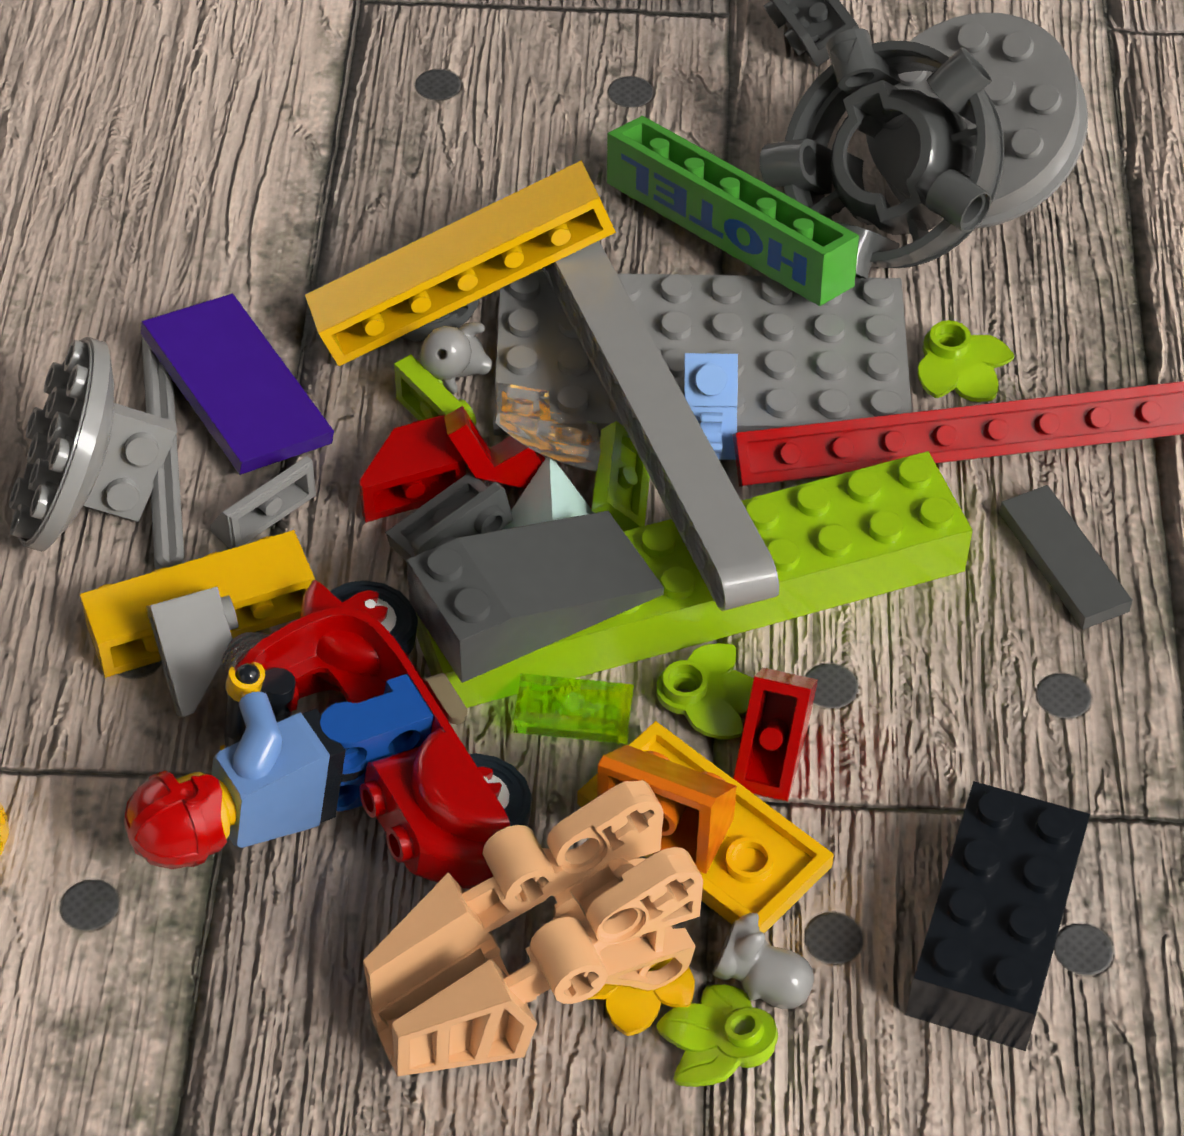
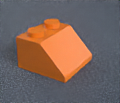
[597,745,737,874]

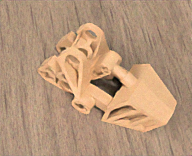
[363,780,703,1077]

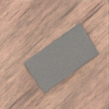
[210,456,316,549]

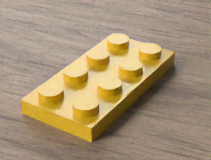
[577,721,834,933]

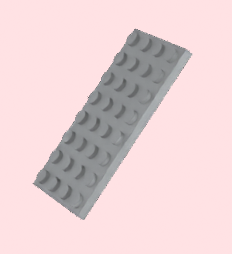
[493,272,912,437]

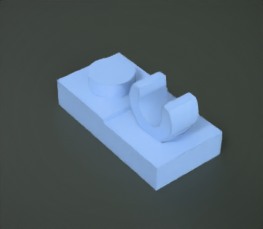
[684,353,738,460]

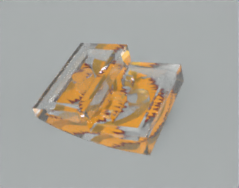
[495,382,601,471]

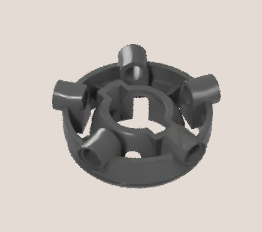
[760,28,1004,279]

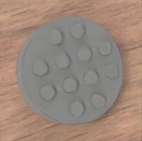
[866,12,1088,228]

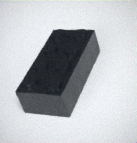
[906,781,1090,1051]

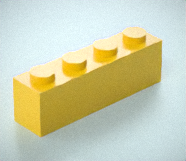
[80,530,315,678]

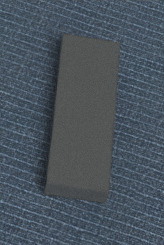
[999,485,1133,630]

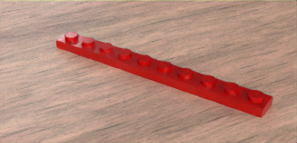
[733,381,1184,487]

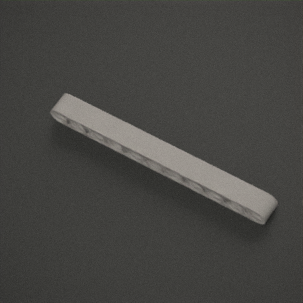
[542,241,779,611]

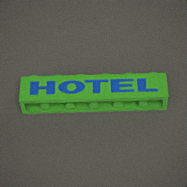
[607,116,859,306]

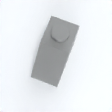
[146,587,238,717]

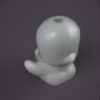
[420,322,492,394]
[712,913,814,1009]

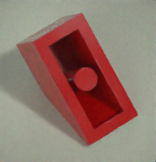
[359,414,466,523]
[733,667,818,802]

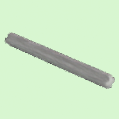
[142,337,184,569]

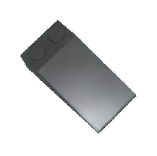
[406,511,664,683]

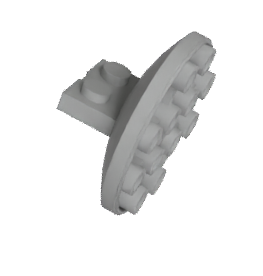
[9,337,177,552]

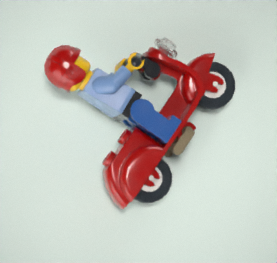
[124,580,532,889]

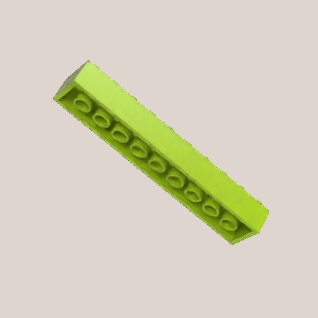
[416,451,973,708]

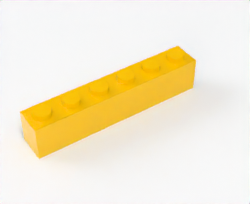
[305,160,616,366]

